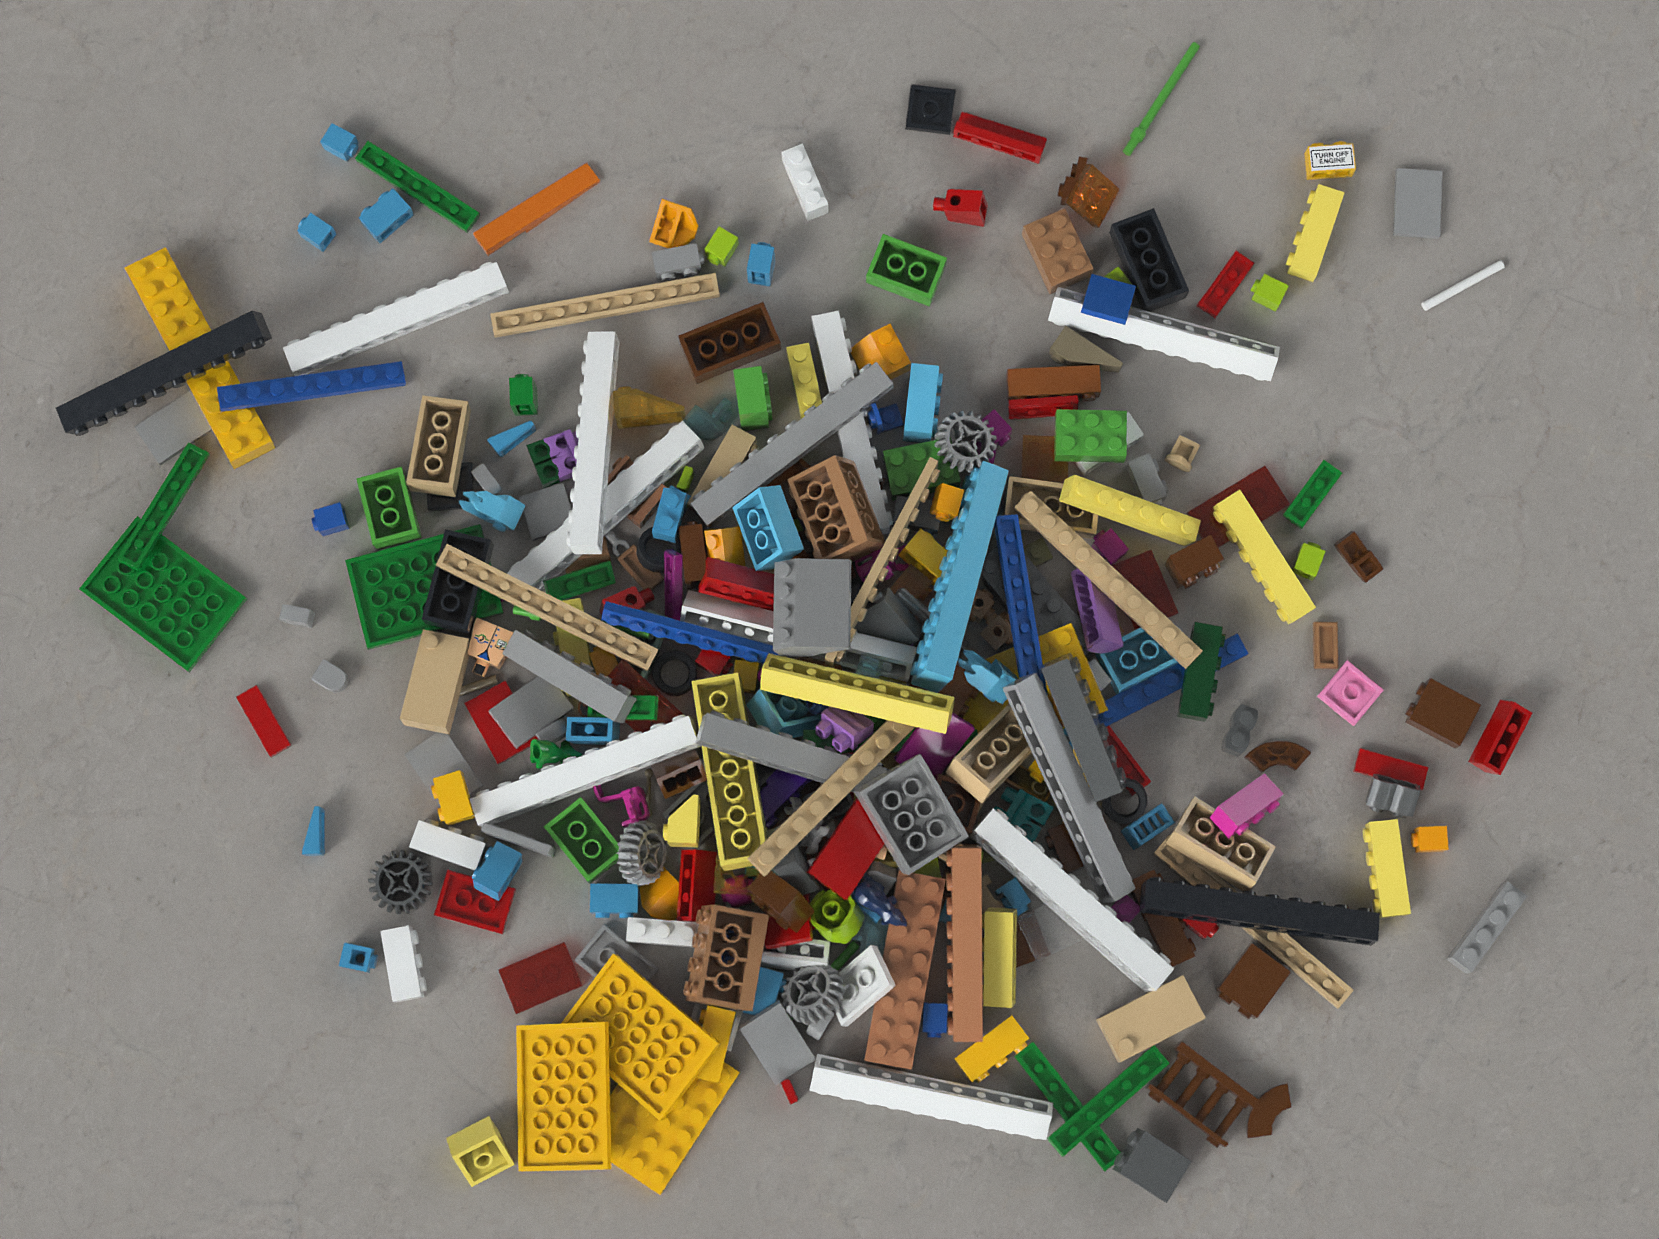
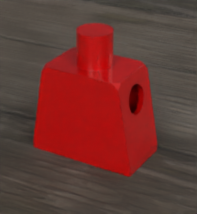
[933,189,988,227]
[599,586,655,616]

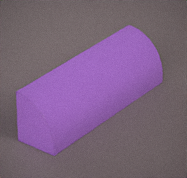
[1071,568,1123,653]

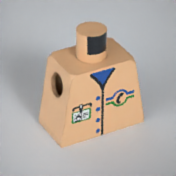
[467,618,514,677]

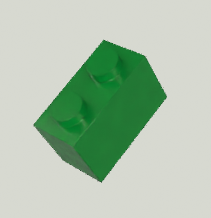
[509,374,538,416]

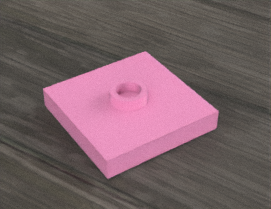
[1317,660,1384,726]

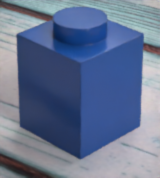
[311,502,350,536]
[922,1003,948,1038]

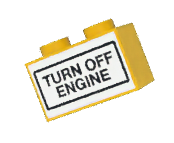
[1304,141,1356,180]

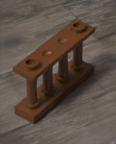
[1146,1041,1260,1148]

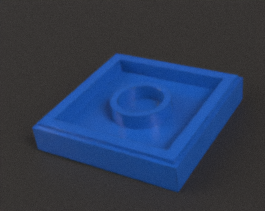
[1081,274,1136,325]

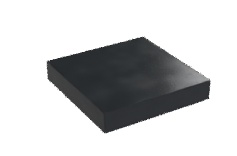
[905,84,956,135]
[427,462,474,511]

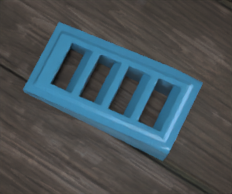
[487,421,536,458]
[1121,803,1175,850]
[302,806,325,856]

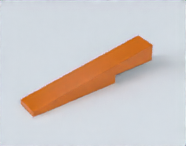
[473,163,600,256]

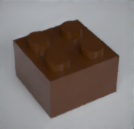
[1164,535,1224,589]
[934,774,980,834]
[747,871,815,933]

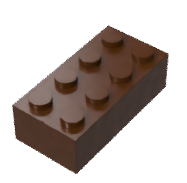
[678,302,781,384]

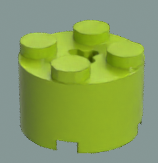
[810,890,864,944]

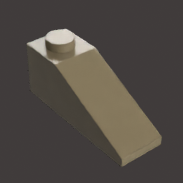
[1049,326,1123,373]

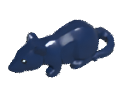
[854,872,908,926]

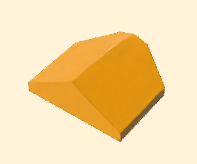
[649,198,699,249]
[639,867,679,921]

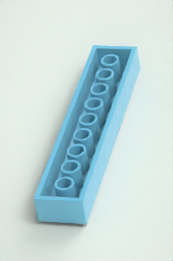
[910,461,1009,693]

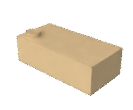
[406,395,471,497]
[1002,476,1098,539]
[400,629,470,735]
[946,704,1032,803]
[1166,796,1276,891]
[1096,975,1206,1063]

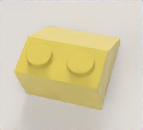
[663,795,701,848]
[446,1116,515,1187]

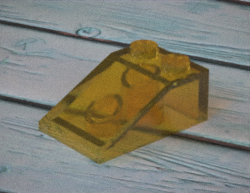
[612,386,687,429]

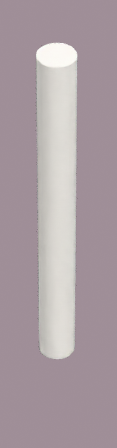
[1421,260,1505,311]

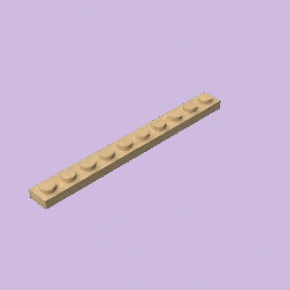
[490,273,720,338]
[825,457,940,668]
[1014,491,1203,669]
[436,544,658,671]
[747,720,915,876]
[1153,835,1354,1009]

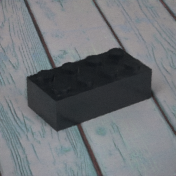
[1109,208,1189,312]
[422,529,494,634]

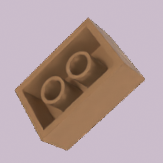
[1022,208,1093,294]

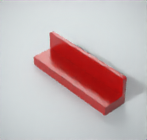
[953,112,1047,164]
[699,557,774,611]

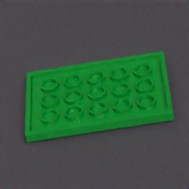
[79,516,247,673]
[345,524,504,650]

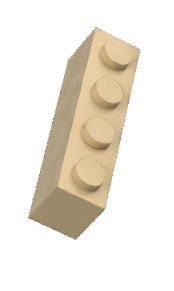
[687,425,758,513]

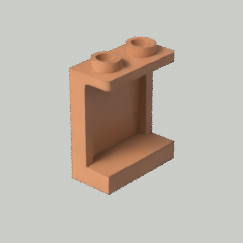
[608,455,667,529]

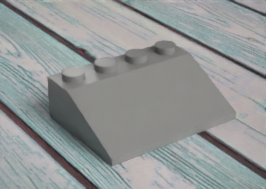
[773,558,851,659]
[854,754,969,875]

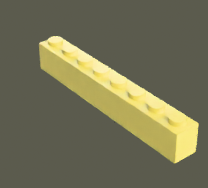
[760,653,954,734]

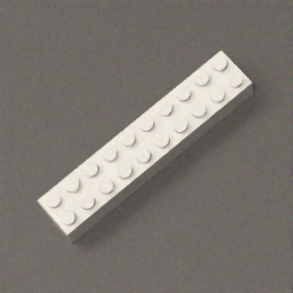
[968,809,1174,992]

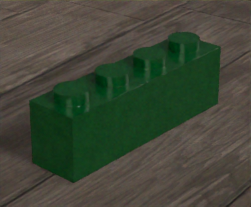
[1177,622,1226,722]

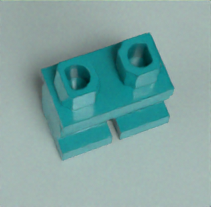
[994,787,1054,843]

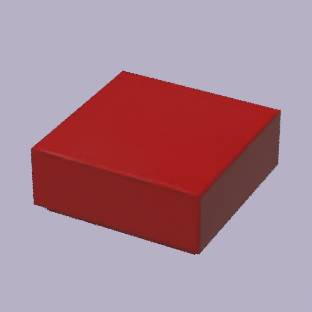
[780,1079,799,1105]

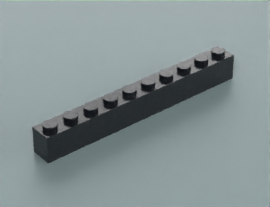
[56,310,272,436]
[1139,877,1380,946]

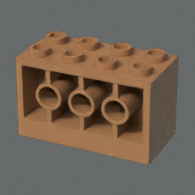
[787,455,885,563]
[683,905,769,1011]

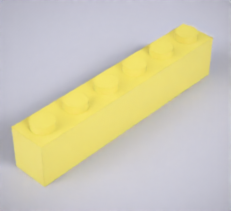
[1059,475,1201,546]
[1213,490,1316,624]

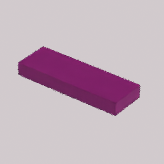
[664,549,683,621]

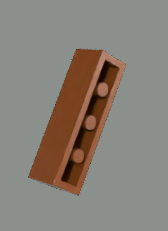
[1006,365,1101,401]

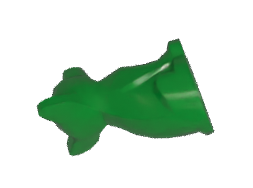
[530,738,582,769]

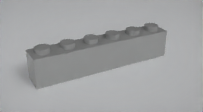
[502,629,637,723]

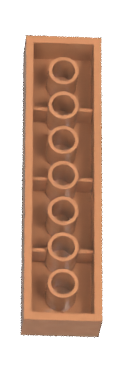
[946,843,983,1042]
[864,870,946,1070]

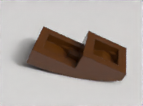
[1334,531,1384,583]

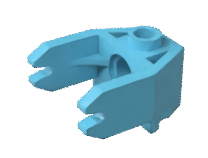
[459,491,526,532]
[957,650,1018,704]

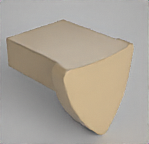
[1164,435,1200,472]

